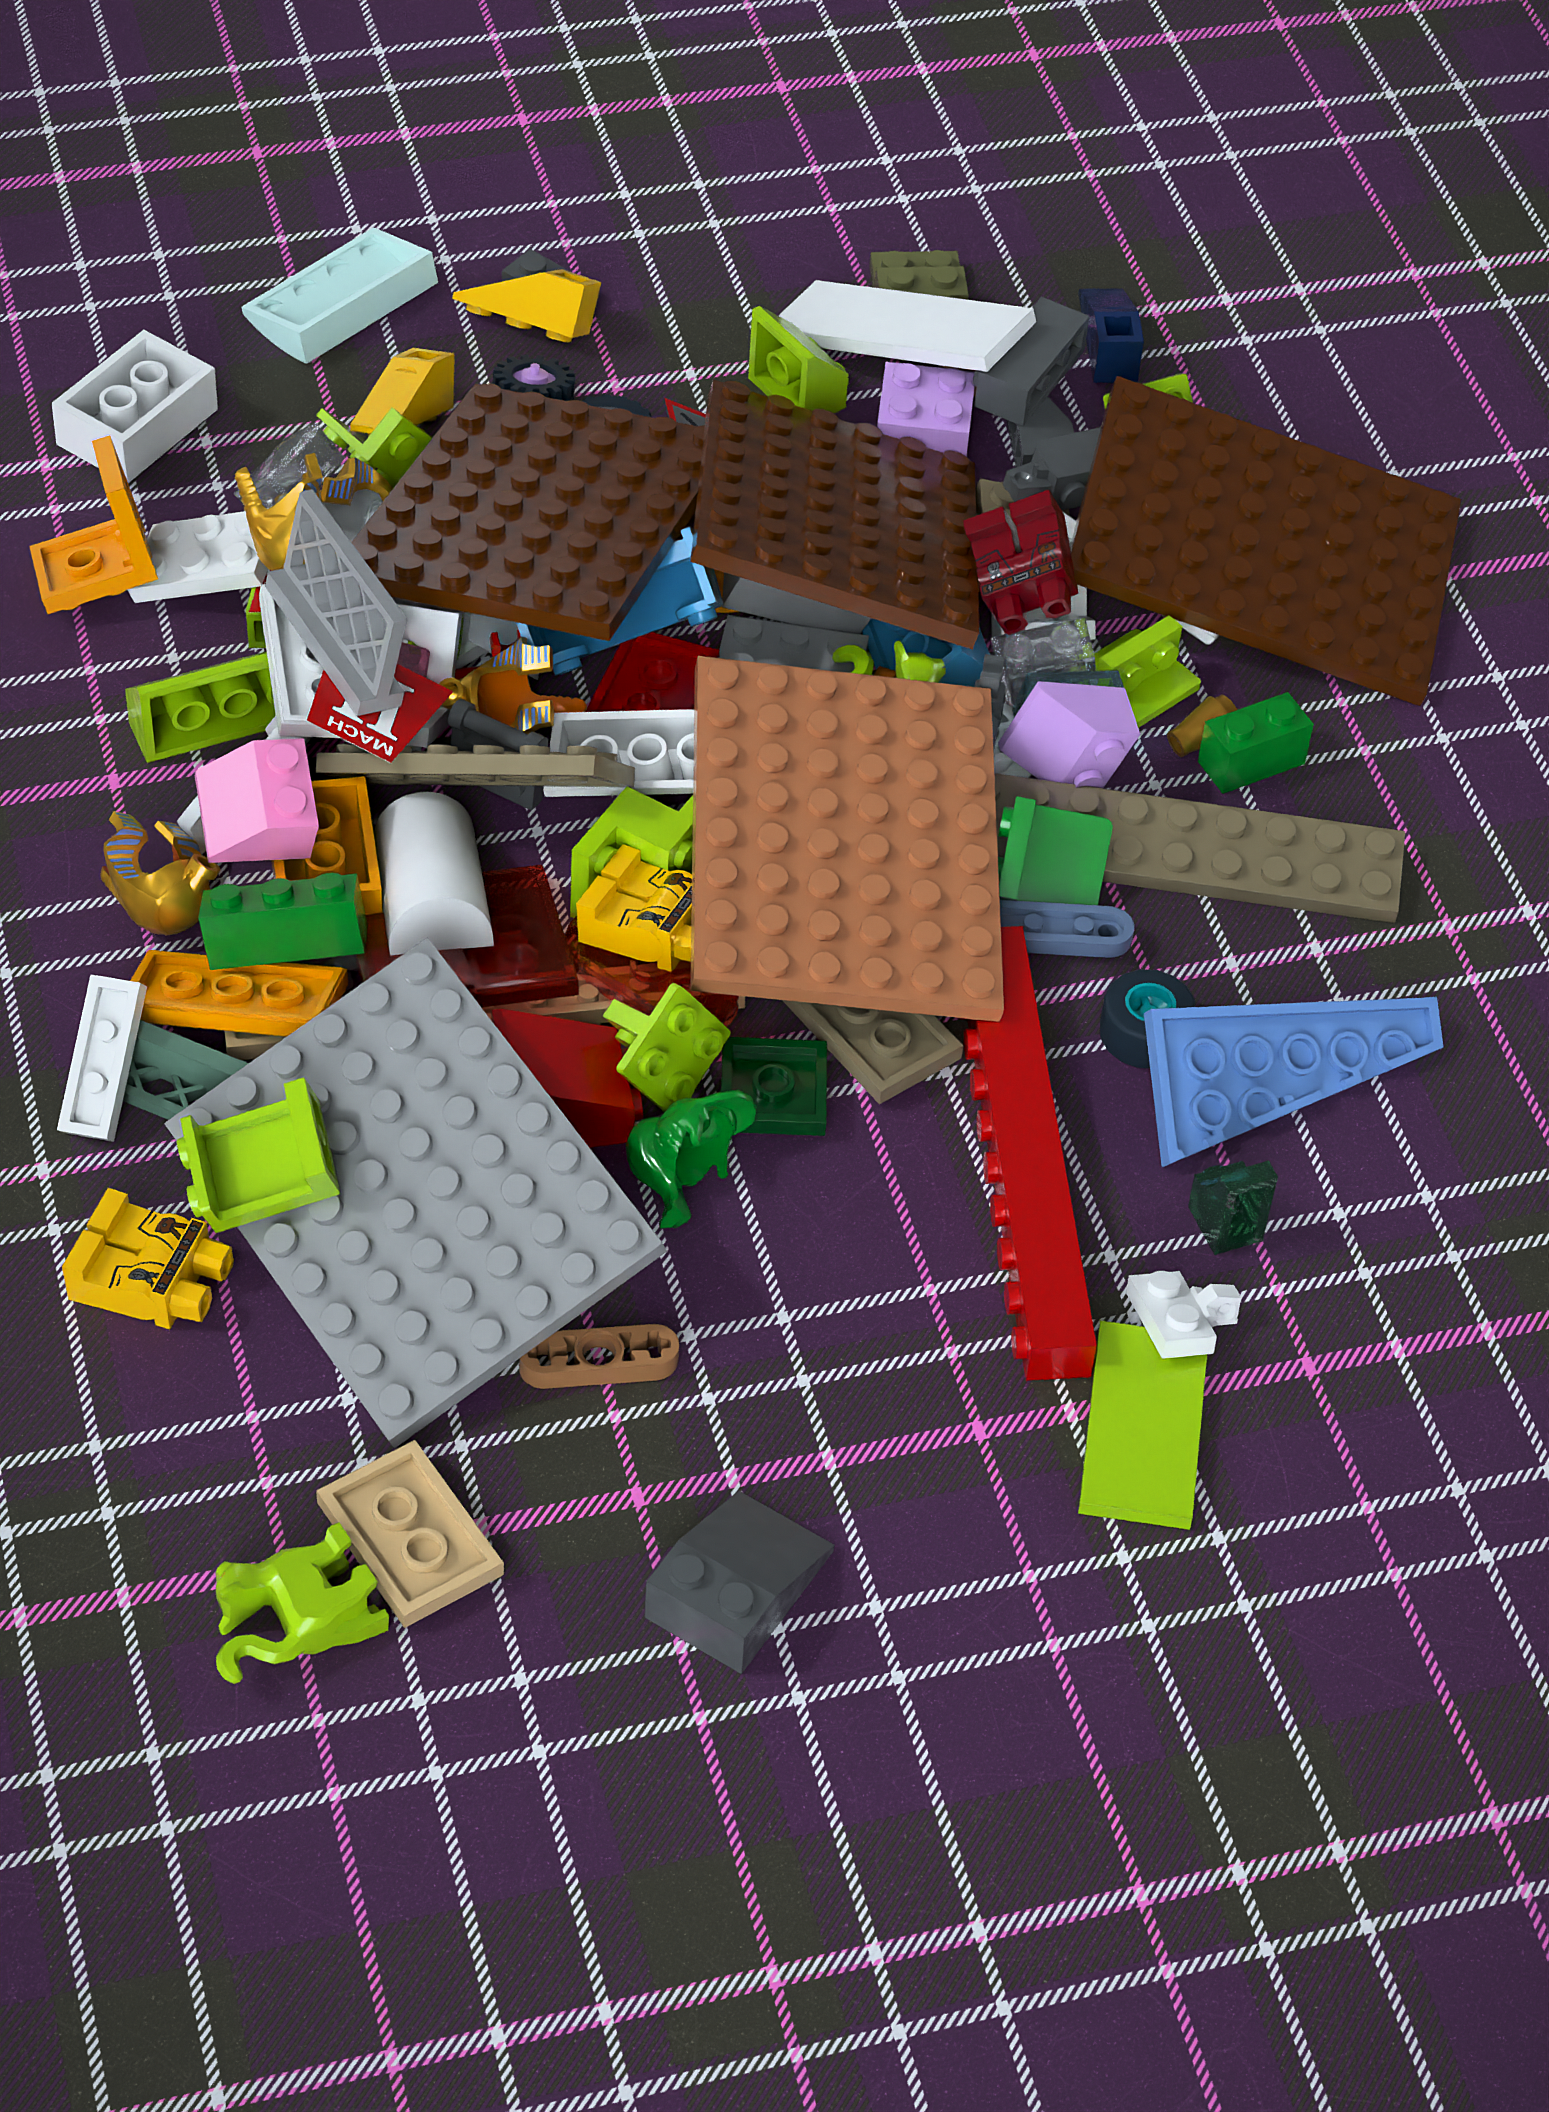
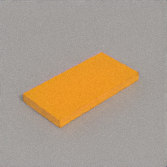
[130,950,348,1036]

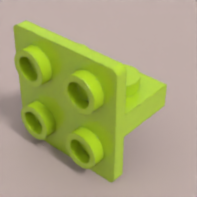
[1069,615,1201,728]
[603,983,731,1112]

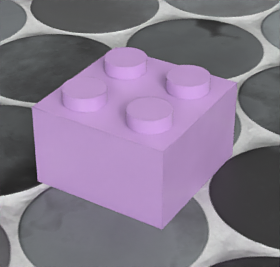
[877,362,975,457]

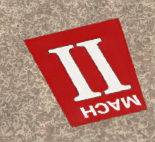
[306,664,453,763]

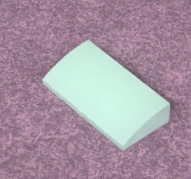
[241,227,438,364]

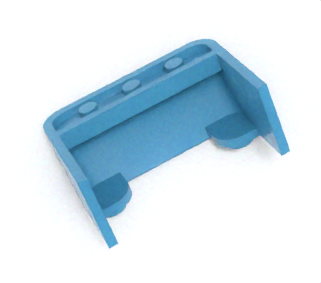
[516,527,724,676]

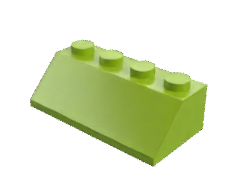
[125,651,276,763]

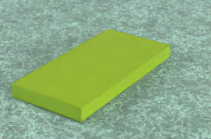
[1078,1320,1207,1530]

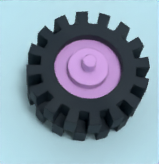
[493,355,576,401]

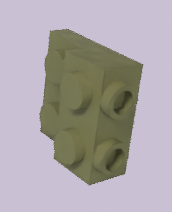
[869,250,969,300]

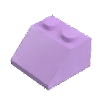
[998,681,1140,788]

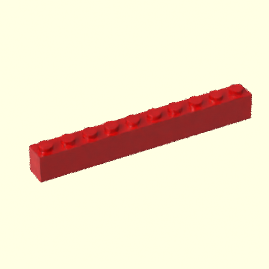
[959,926,1097,1381]

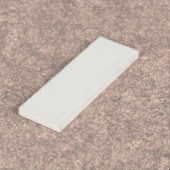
[778,280,1036,372]

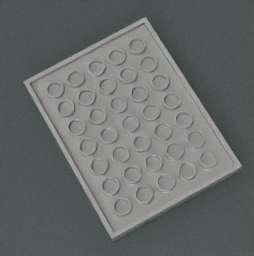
[164,937,667,1449]

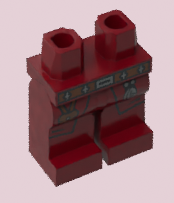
[963,489,1079,635]

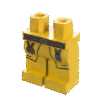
[576,844,692,972]
[62,1188,234,1330]

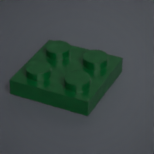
[721,1037,827,1136]

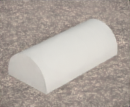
[374,792,494,956]

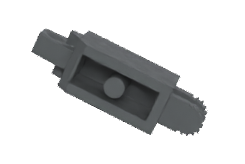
[1003,427,1101,510]

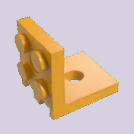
[30,435,158,614]

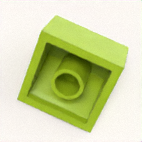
[748,306,849,414]

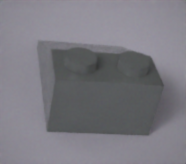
[645,1491,834,1674]

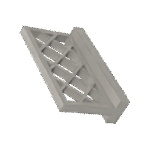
[265,489,407,716]

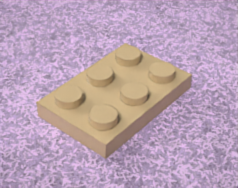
[316,1440,504,1628]

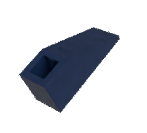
[1079,289,1144,383]

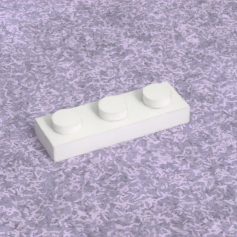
[57,974,147,1142]

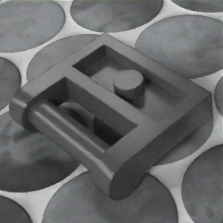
[448,699,548,810]

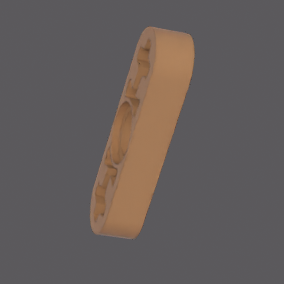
[519,1324,679,1389]

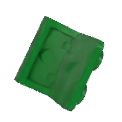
[998,796,1113,905]

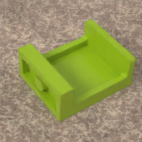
[177,1077,341,1233]

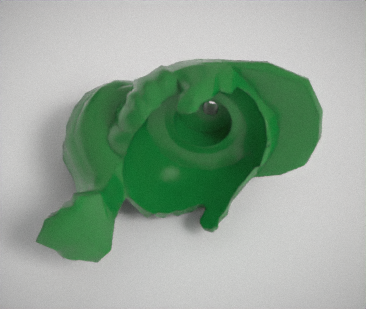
[626,1090,756,1228]

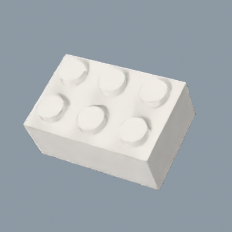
[52,330,218,483]

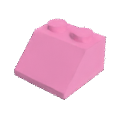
[195,738,319,863]

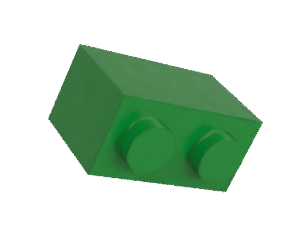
[1198,692,1314,794]

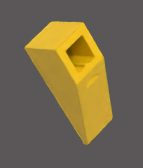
[452,269,601,342]
[350,348,454,437]

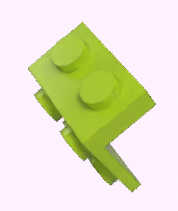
[316,408,433,488]

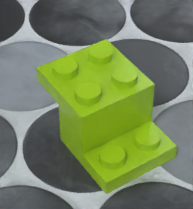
[570,786,693,920]

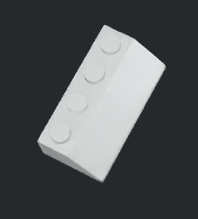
[543,709,694,797]

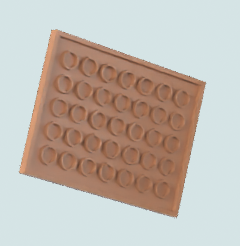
[690,656,1004,1022]

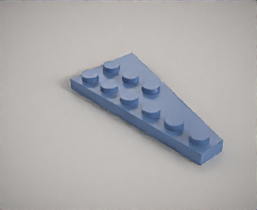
[1144,997,1443,1167]

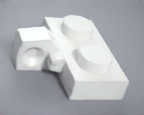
[1126,1271,1241,1358]

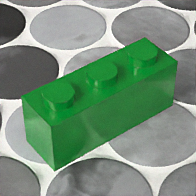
[198,873,368,970]

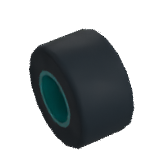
[1100,969,1196,1068]

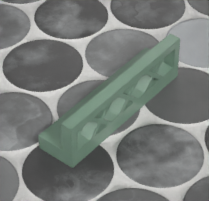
[123,1020,249,1120]

